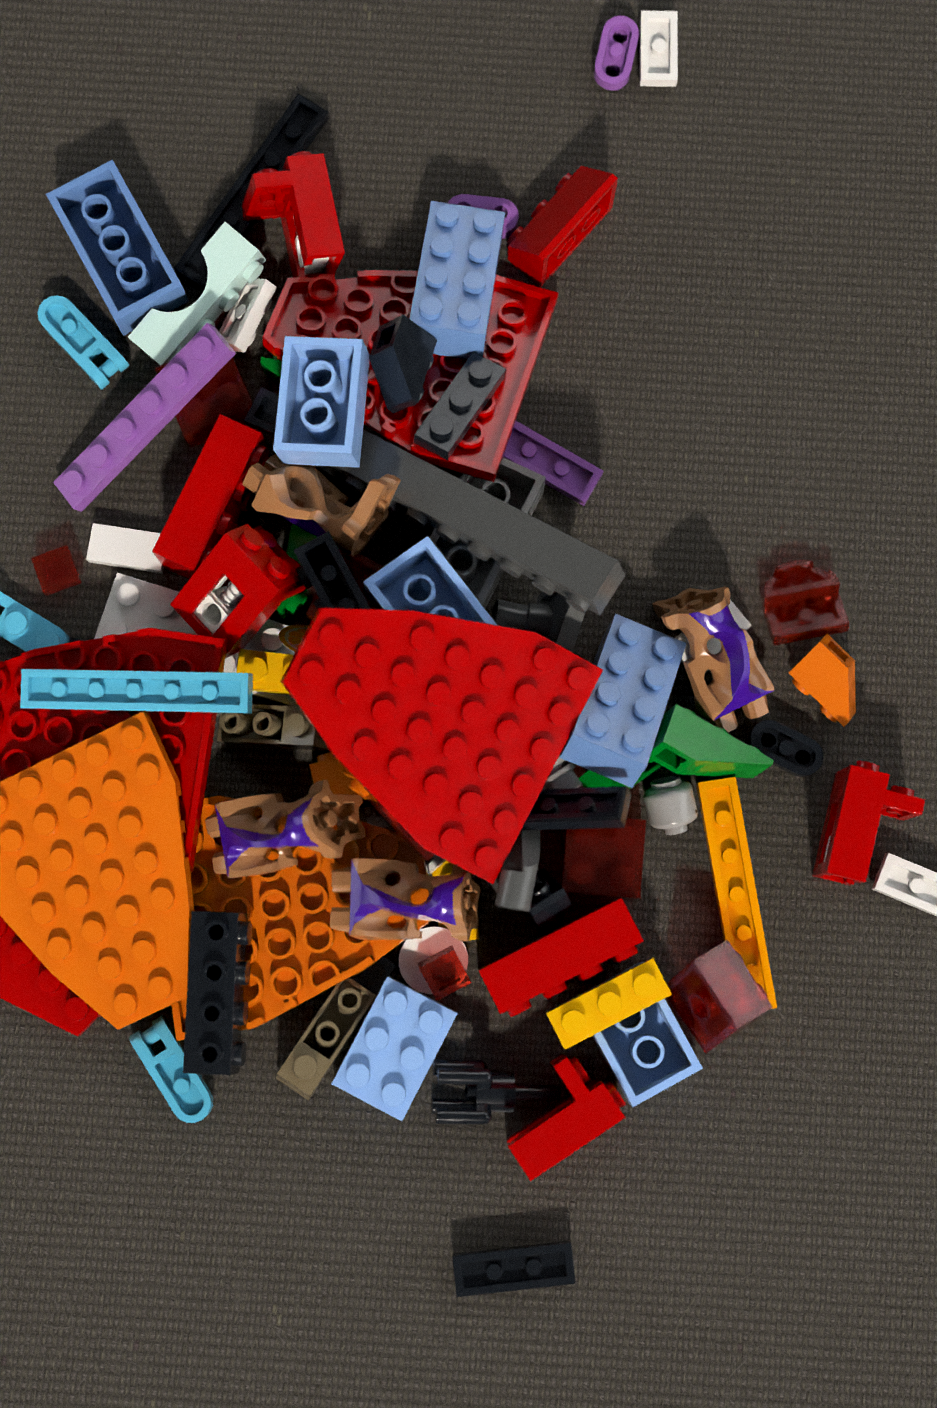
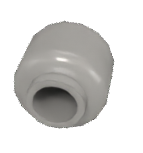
[644,776,698,835]

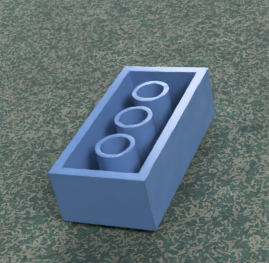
[46,160,189,336]
[409,201,505,359]
[559,613,686,788]

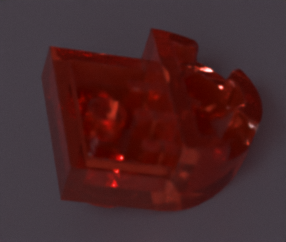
[763,560,849,646]

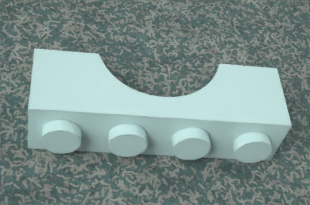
[128,222,266,368]

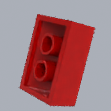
[507,166,618,288]

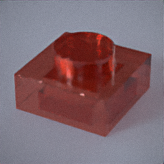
[31,545,82,596]
[418,945,472,1001]

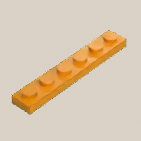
[696,777,777,1014]

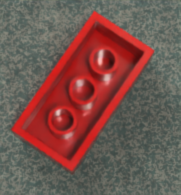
[152,414,270,579]
[478,898,644,1017]

